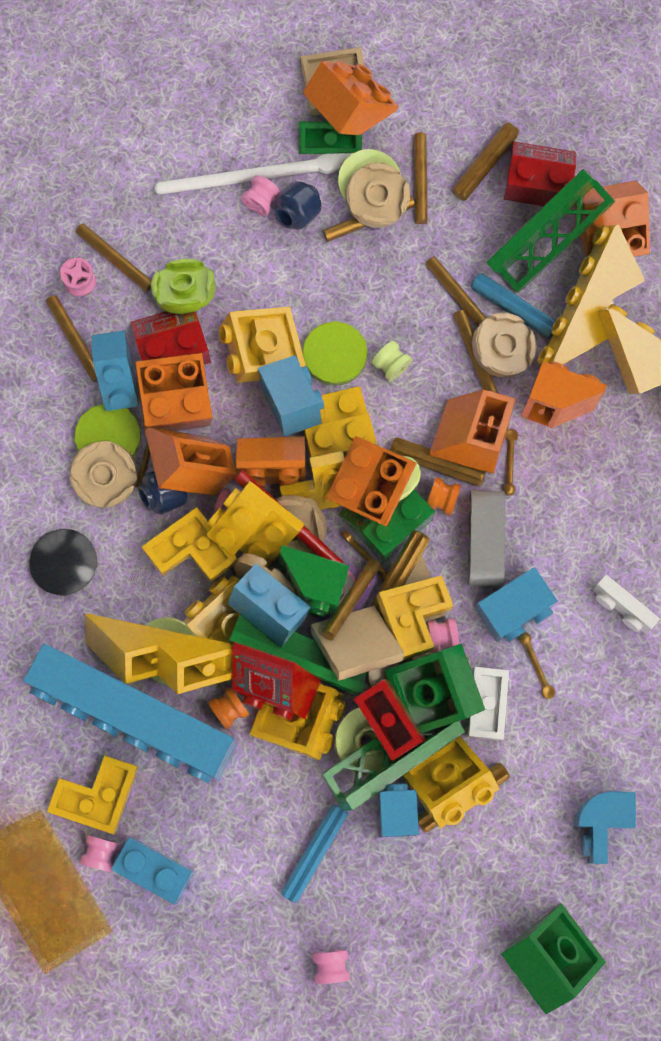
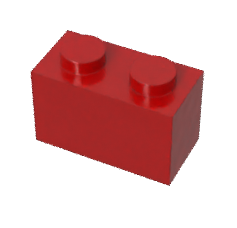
[354,679,425,761]

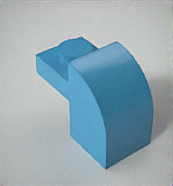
[574,791,636,864]

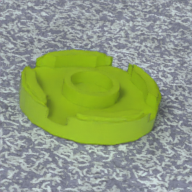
[151,258,217,314]
[303,321,368,385]
[74,403,142,458]

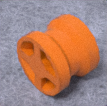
[427,477,461,517]
[207,686,249,730]

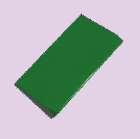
[299,121,362,154]

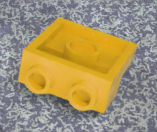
[219,307,306,383]
[303,386,377,458]
[206,481,304,568]
[182,576,240,643]
[249,684,345,761]
[403,736,499,829]

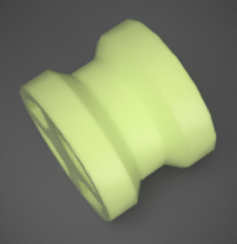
[371,340,413,382]

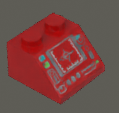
[503,141,576,206]
[130,311,211,365]
[232,642,321,721]

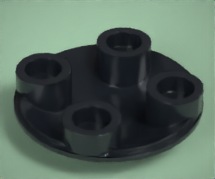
[29,529,98,596]

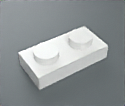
[593,575,660,634]
[468,667,509,741]

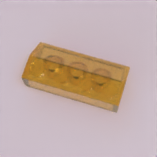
[0,810,113,974]

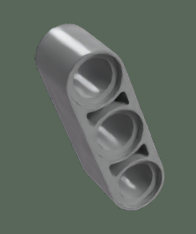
[468,490,505,587]

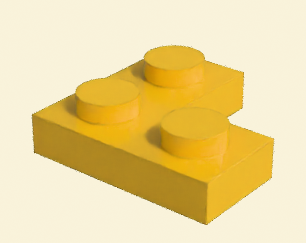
[280,451,345,510]
[142,507,238,582]
[376,575,454,659]
[47,755,139,835]

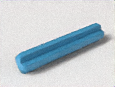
[471,273,556,338]
[281,804,348,903]

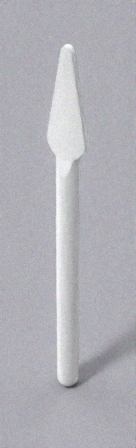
[154,153,353,195]

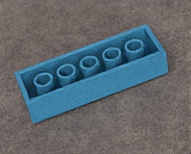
[23,643,238,784]

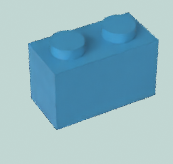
[91,330,139,411]
[258,355,324,437]
[227,563,311,647]
[475,567,558,643]
[378,784,419,838]
[111,837,195,905]

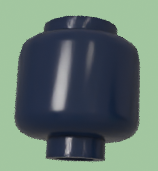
[274,181,322,230]
[138,471,188,515]

